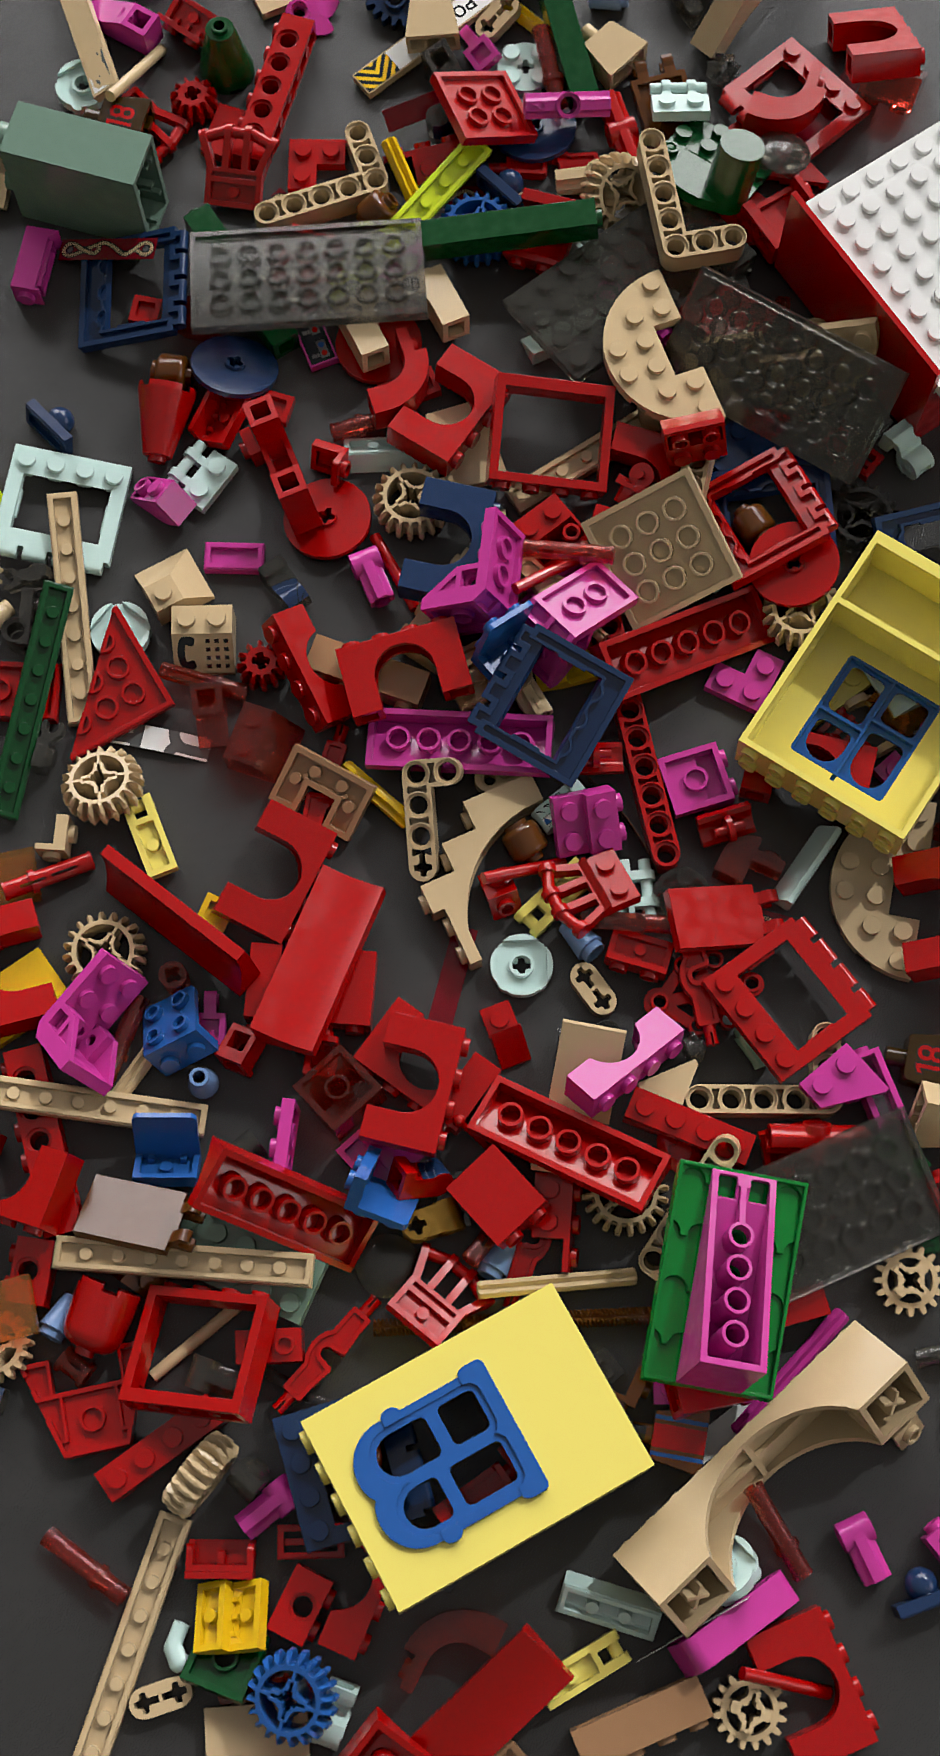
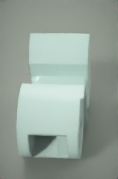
[878,418,935,480]
[311,1676,361,1752]

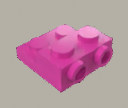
[657,741,738,819]
[549,784,627,859]

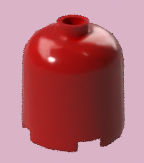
[62,1274,141,1359]

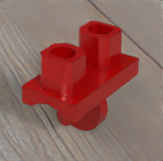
[614,463,655,503]
[580,742,624,775]
[695,801,756,848]

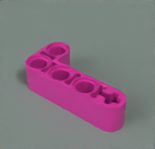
[666,1569,799,1678]

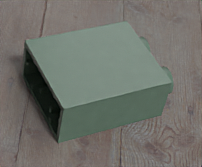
[0,101,169,239]

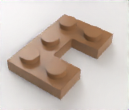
[268,744,378,842]

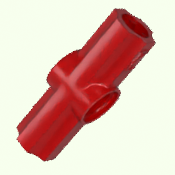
[602,89,639,157]
[765,1120,868,1159]

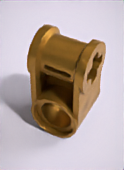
[402,1197,466,1244]

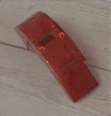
[397,1608,508,1694]

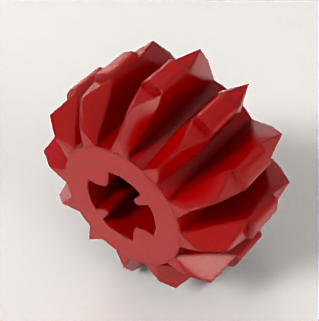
[170,75,218,127]
[236,639,286,693]

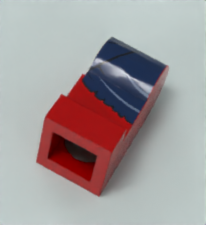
[386,1156,453,1201]

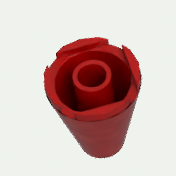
[138,379,197,465]

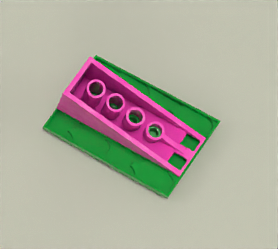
[640,1159,809,1403]

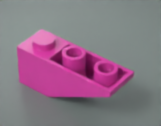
[92,0,164,55]

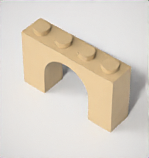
[334,264,470,373]

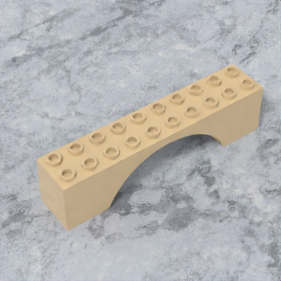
[613,1320,930,1638]

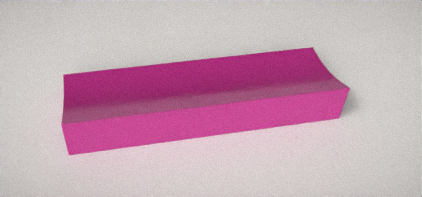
[365,708,555,778]

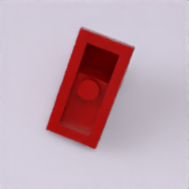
[479,1000,532,1071]

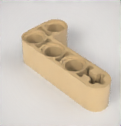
[402,757,464,882]

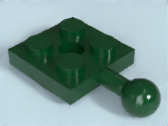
[179,1635,272,1706]

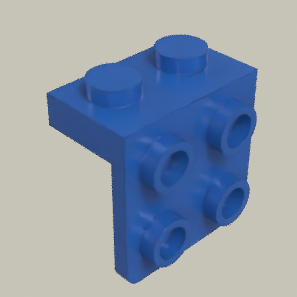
[471,600,534,681]
[143,985,218,1077]
[131,1113,202,1187]
[343,1145,419,1230]

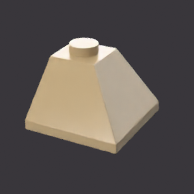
[134,548,215,626]

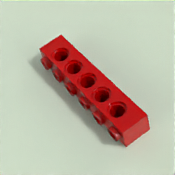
[232,12,317,178]
[0,1043,82,1241]

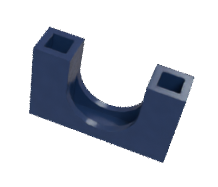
[398,476,501,602]

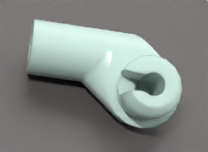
[164,1620,190,1673]

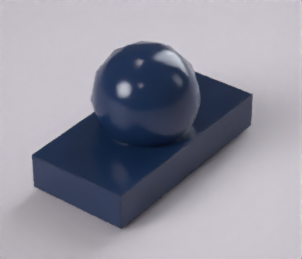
[476,163,524,209]
[26,398,75,455]
[890,1566,940,1620]

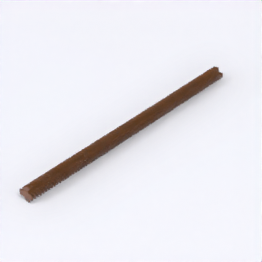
[373,1306,652,1337]

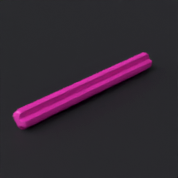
[731,1308,849,1435]

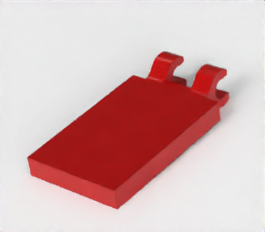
[663,884,784,953]

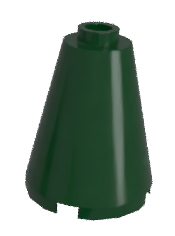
[199,17,255,95]

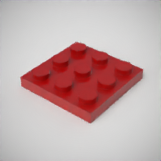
[429,71,538,146]

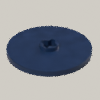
[496,96,576,163]
[191,336,279,399]

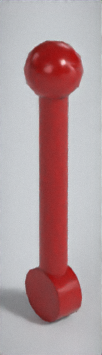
[452,1114,490,1150]

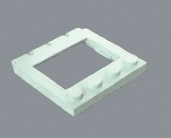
[0,444,133,576]

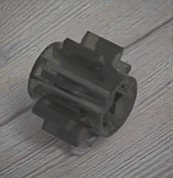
[705,53,741,89]

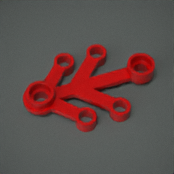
[643,950,764,1037]

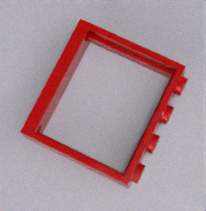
[485,372,616,501]
[118,1282,280,1424]

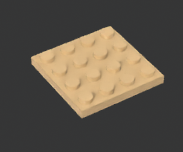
[581,467,744,630]

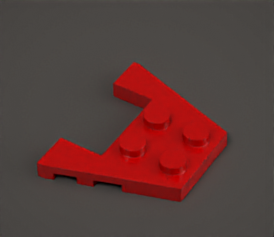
[20,1341,138,1460]

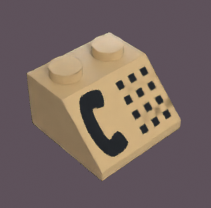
[171,605,236,676]

